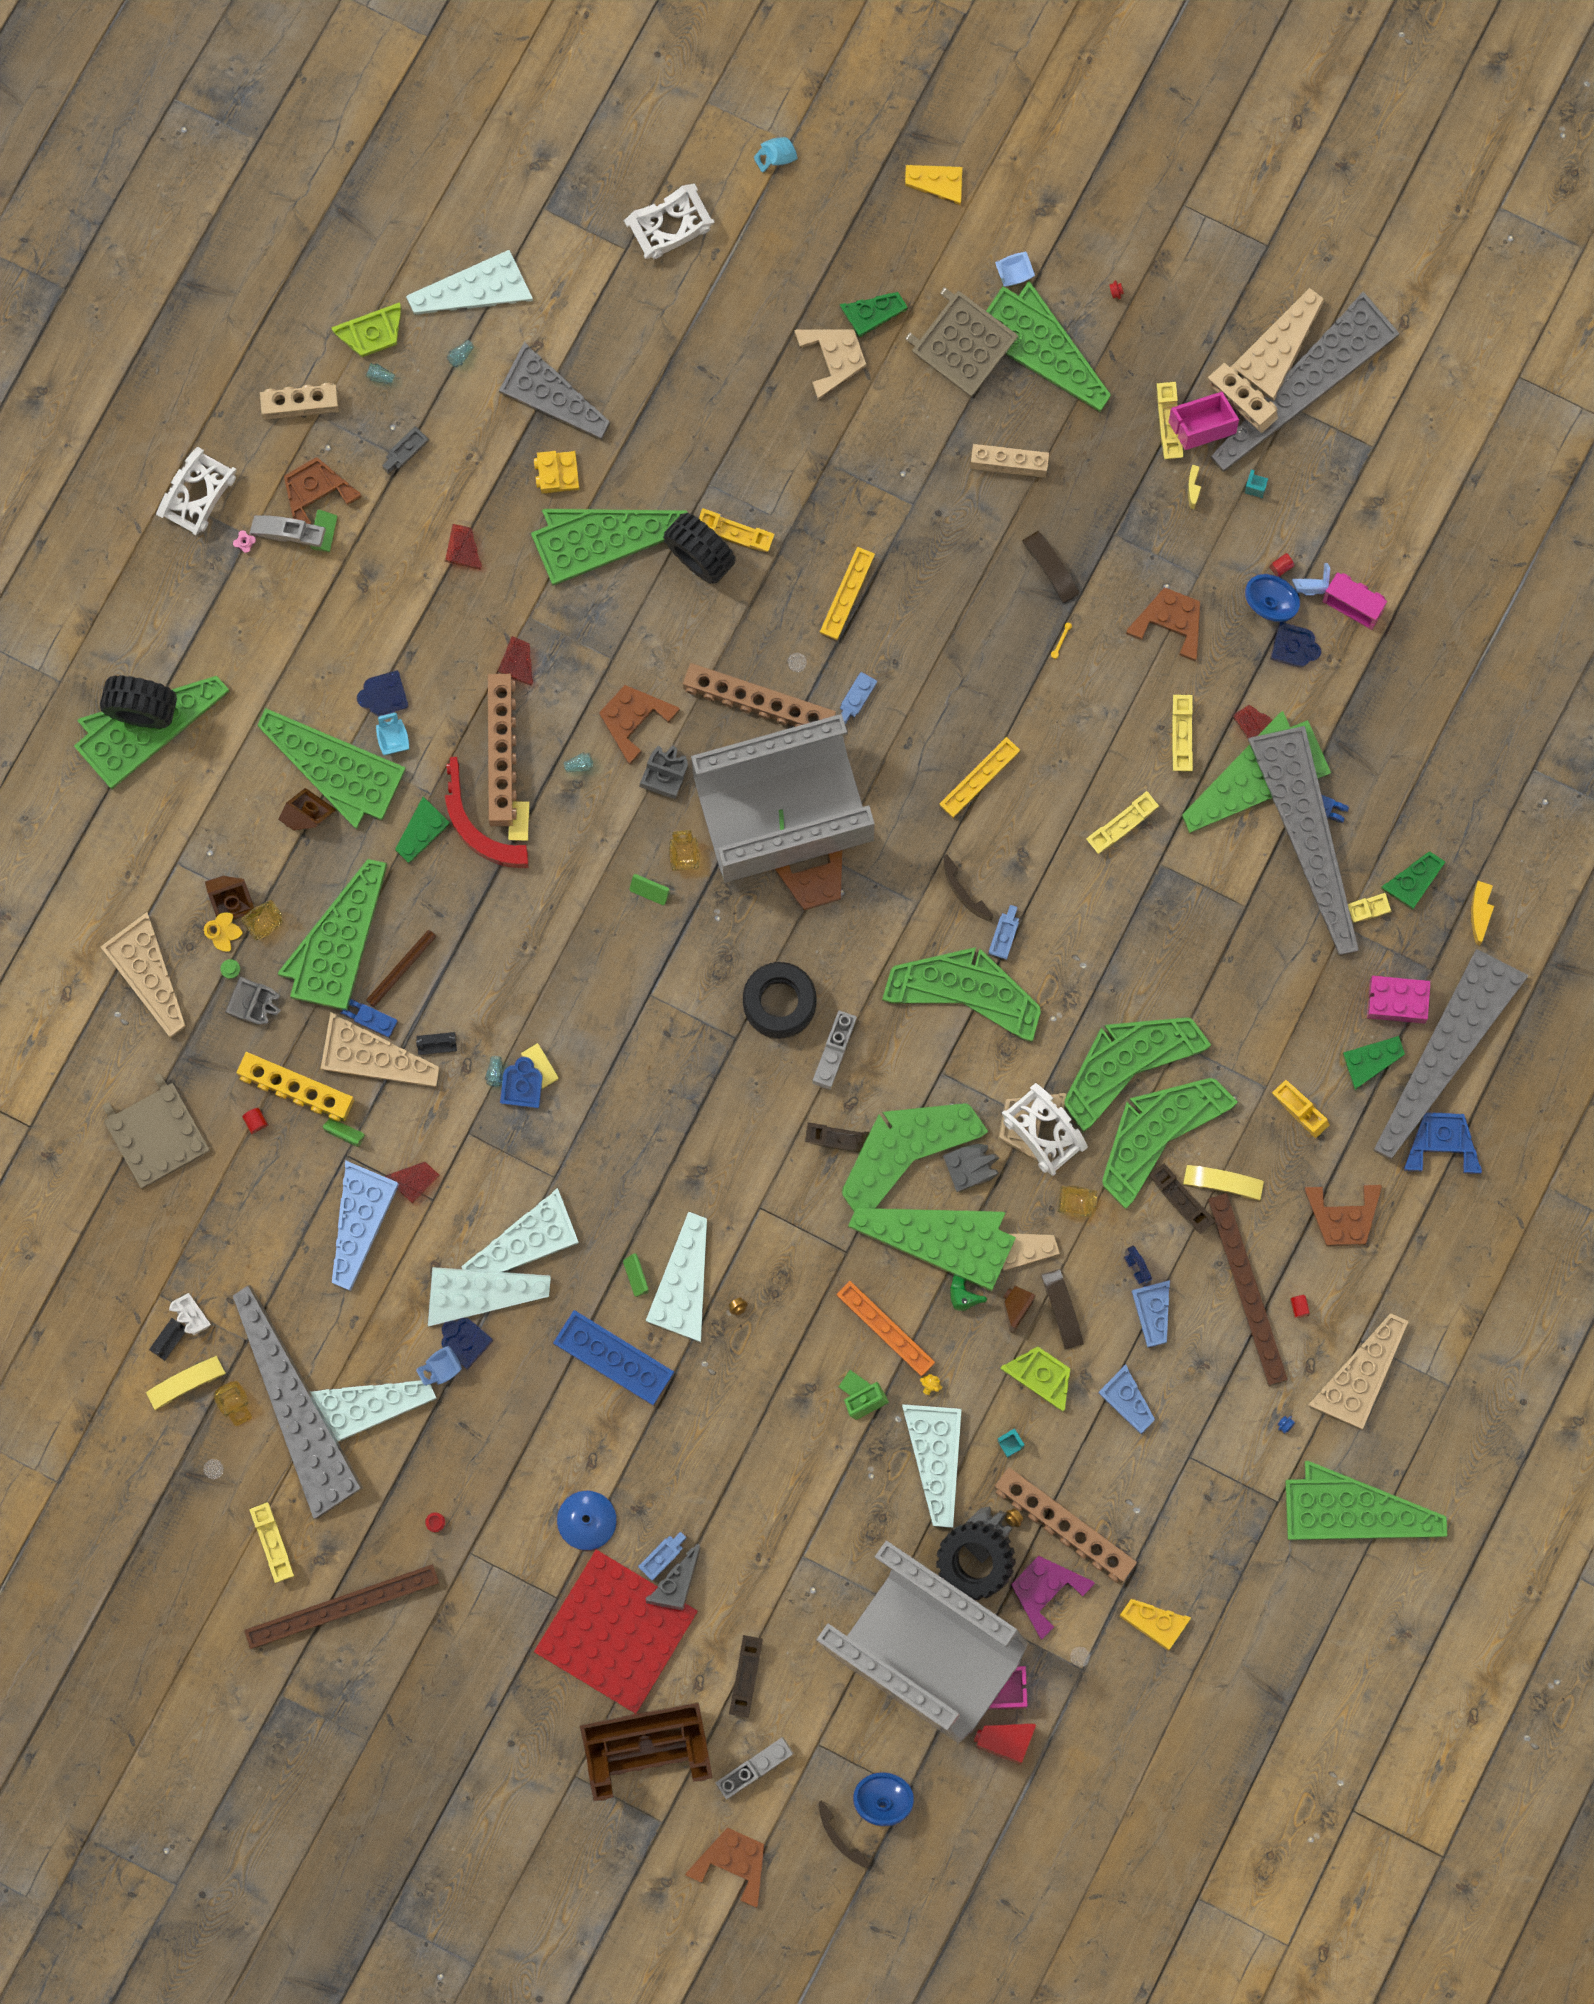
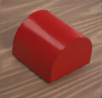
[1269,553,1295,577]
[242,1108,269,1135]
[1290,1294,1310,1318]

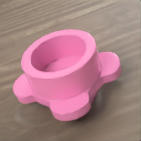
[233,531,256,553]

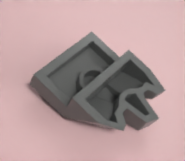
[639,745,688,800]
[225,976,281,1024]
[943,1143,1000,1192]
[964,1506,1013,1563]

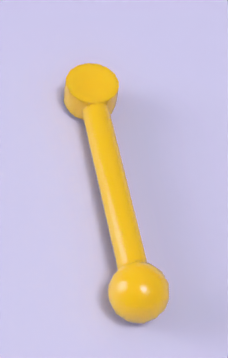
[1051,622,1072,659]

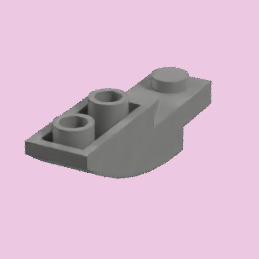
[249,515,326,547]
[812,1011,857,1090]
[715,1737,794,1799]

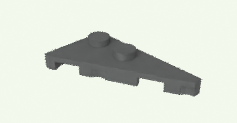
[646,1544,701,1611]

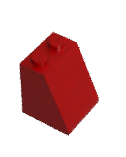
[974,1723,1036,1765]

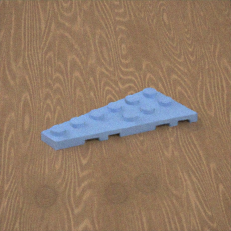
[332,1160,399,1291]

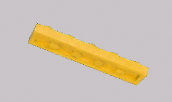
[820,547,875,641]
[939,737,1020,818]

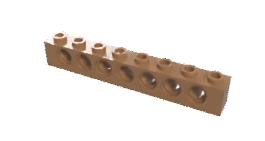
[683,663,836,727]
[488,674,517,827]
[994,1467,1137,1583]

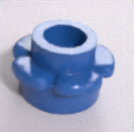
[1277,1416,1296,1434]

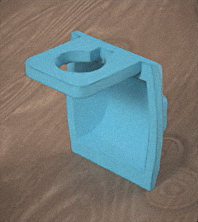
[754,137,798,172]
[376,713,409,755]

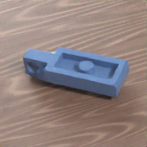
[840,672,877,724]
[988,905,1019,960]
[638,1532,686,1581]

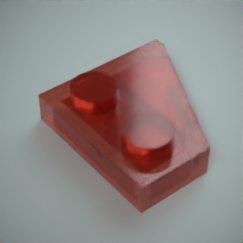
[444,524,482,570]
[497,636,533,686]
[1232,705,1272,740]
[385,1162,439,1204]

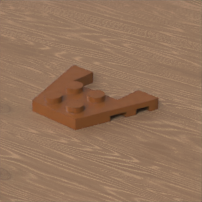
[284,457,362,525]
[1126,587,1200,661]
[599,685,680,765]
[775,850,842,910]
[1304,1185,1382,1246]
[685,1827,764,1908]

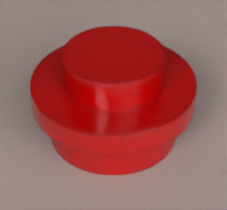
[1109,280,1124,299]
[425,1512,445,1533]

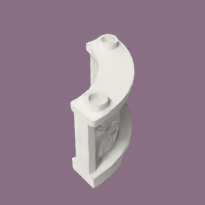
[624,184,715,259]
[156,447,236,535]
[1002,1083,1088,1176]

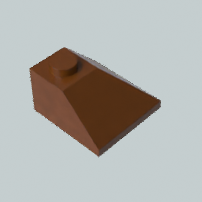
[278,788,336,830]
[205,876,256,920]
[1003,1286,1036,1334]

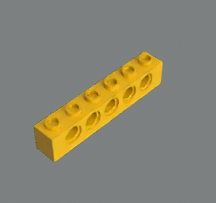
[236,1052,355,1122]

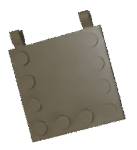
[905,287,1019,397]
[102,1074,210,1189]

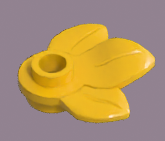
[204,913,243,952]

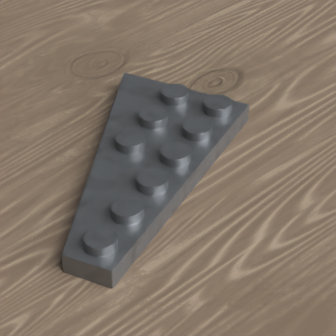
[499,342,610,440]

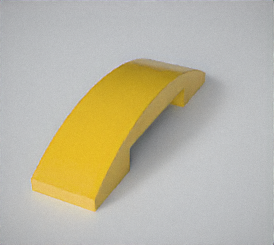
[699,508,774,552]

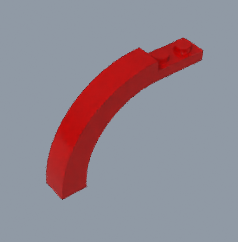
[445,757,529,868]

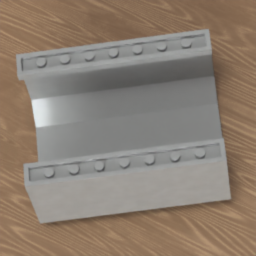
[691,714,875,883]
[816,1541,1028,1744]

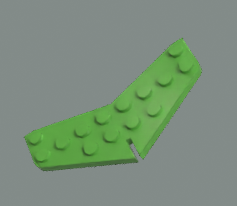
[882,947,1041,1042]
[1064,1018,1211,1132]
[1102,1078,1238,1209]
[842,1103,988,1212]

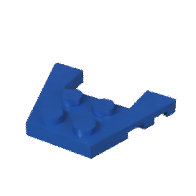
[1404,1112,1482,1174]

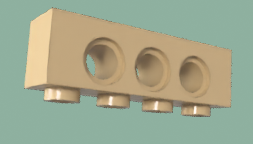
[1208,363,1278,433]
[260,383,339,420]
[970,444,1049,478]

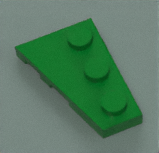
[839,292,908,337]
[395,797,450,864]
[1380,851,1445,910]
[1343,1036,1405,1091]

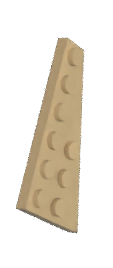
[1232,288,1324,401]
[101,912,186,1038]
[321,1012,440,1087]
[1308,1313,1409,1430]

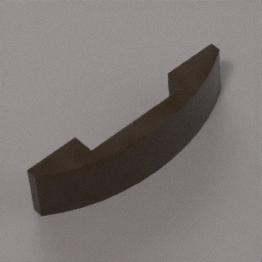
[1022,531,1079,604]
[944,854,993,922]
[805,1122,869,1152]
[1149,1163,1215,1234]
[1041,1269,1084,1350]
[729,1635,763,1718]
[818,1800,870,1869]

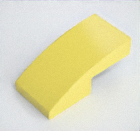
[1188,465,1201,509]
[508,801,530,841]
[1348,893,1392,923]
[521,1043,559,1089]

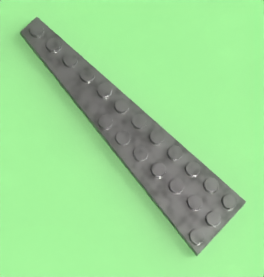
[1211,292,1399,472]
[1248,726,1359,955]
[1373,949,1529,1160]
[233,1285,363,1519]

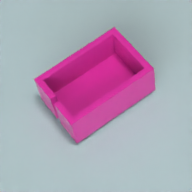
[1168,392,1239,450]
[1322,572,1387,630]
[1367,976,1431,1024]
[988,1666,1027,1710]

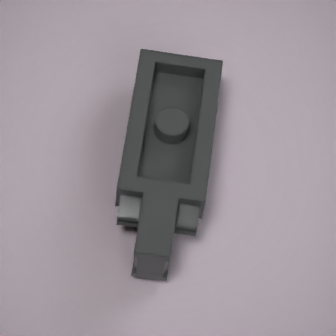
[382,426,429,474]

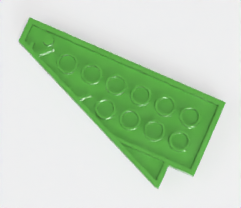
[986,282,1111,412]
[531,509,688,586]
[74,676,230,790]
[257,708,406,829]
[1182,711,1331,833]
[278,859,387,1011]
[848,1208,1016,1291]
[1285,1461,1447,1540]

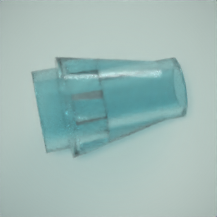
[447,340,474,367]
[366,363,395,384]
[564,752,593,773]
[485,1056,503,1086]

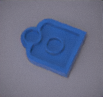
[500,1057,543,1108]

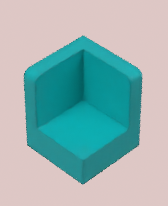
[1244,469,1268,498]
[997,1428,1025,1458]

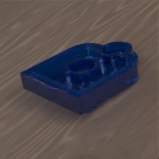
[1270,622,1321,667]
[357,670,409,716]
[1123,1245,1152,1287]
[441,1318,494,1370]

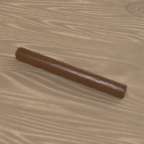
[366,930,436,1007]

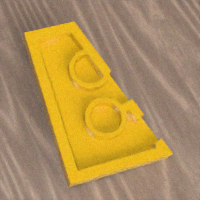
[905,165,962,205]
[1119,1599,1191,1651]

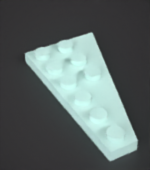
[406,250,533,315]
[462,1188,579,1272]
[902,1404,961,1528]

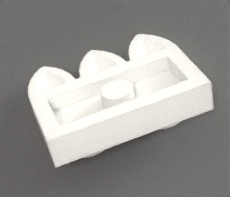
[169,1293,211,1336]

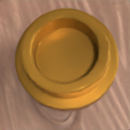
[729,1297,748,1315]
[1005,1508,1023,1527]

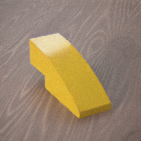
[1471,881,1494,946]
[1272,1080,1330,1139]

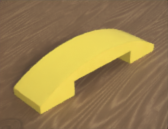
[1157,382,1183,459]
[1172,695,1193,771]
[1086,791,1159,854]
[1183,1165,1264,1201]
[146,1356,226,1410]
[249,1502,294,1583]

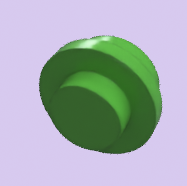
[221,959,240,979]

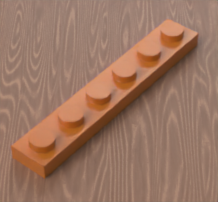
[836,1281,935,1377]

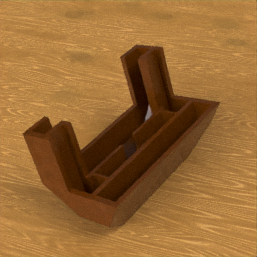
[580,1702,713,1801]

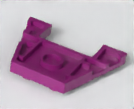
[1011,1556,1095,1640]

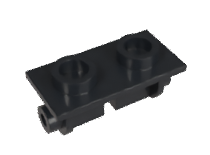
[416,1032,457,1055]
[149,1318,185,1361]

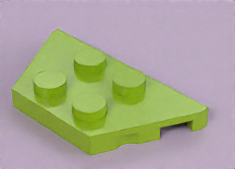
[331,302,401,358]
[1000,1346,1070,1412]

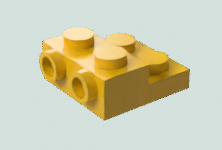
[534,451,579,494]

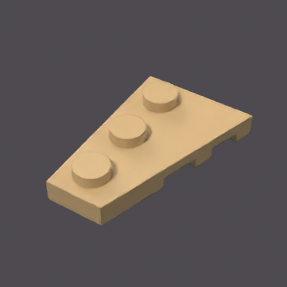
[1002,1234,1060,1271]

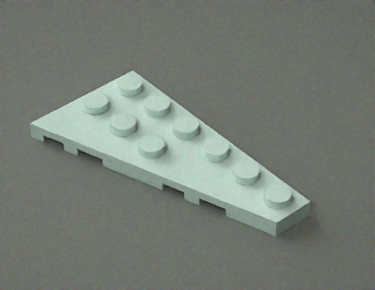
[646,1212,707,1343]
[428,1267,551,1326]
[310,1380,437,1442]

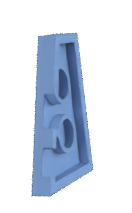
[1131,1280,1170,1348]
[1098,1364,1155,1434]

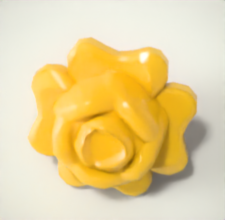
[920,1374,942,1395]

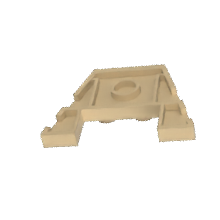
[795,330,866,400]
[998,1093,1066,1162]

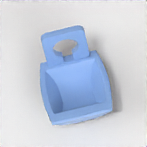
[995,252,1035,287]
[1292,563,1330,596]

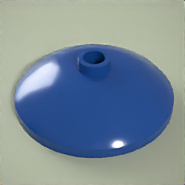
[1245,574,1300,622]
[557,1491,617,1550]
[853,1773,914,1826]

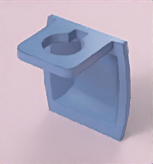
[416,1346,462,1386]

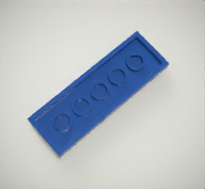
[553,1310,674,1406]

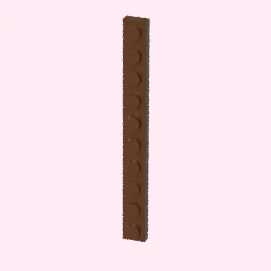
[1208,1193,1288,1386]
[244,1564,440,1650]

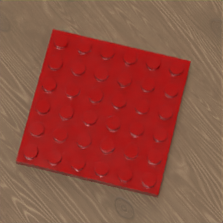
[534,1549,698,1714]

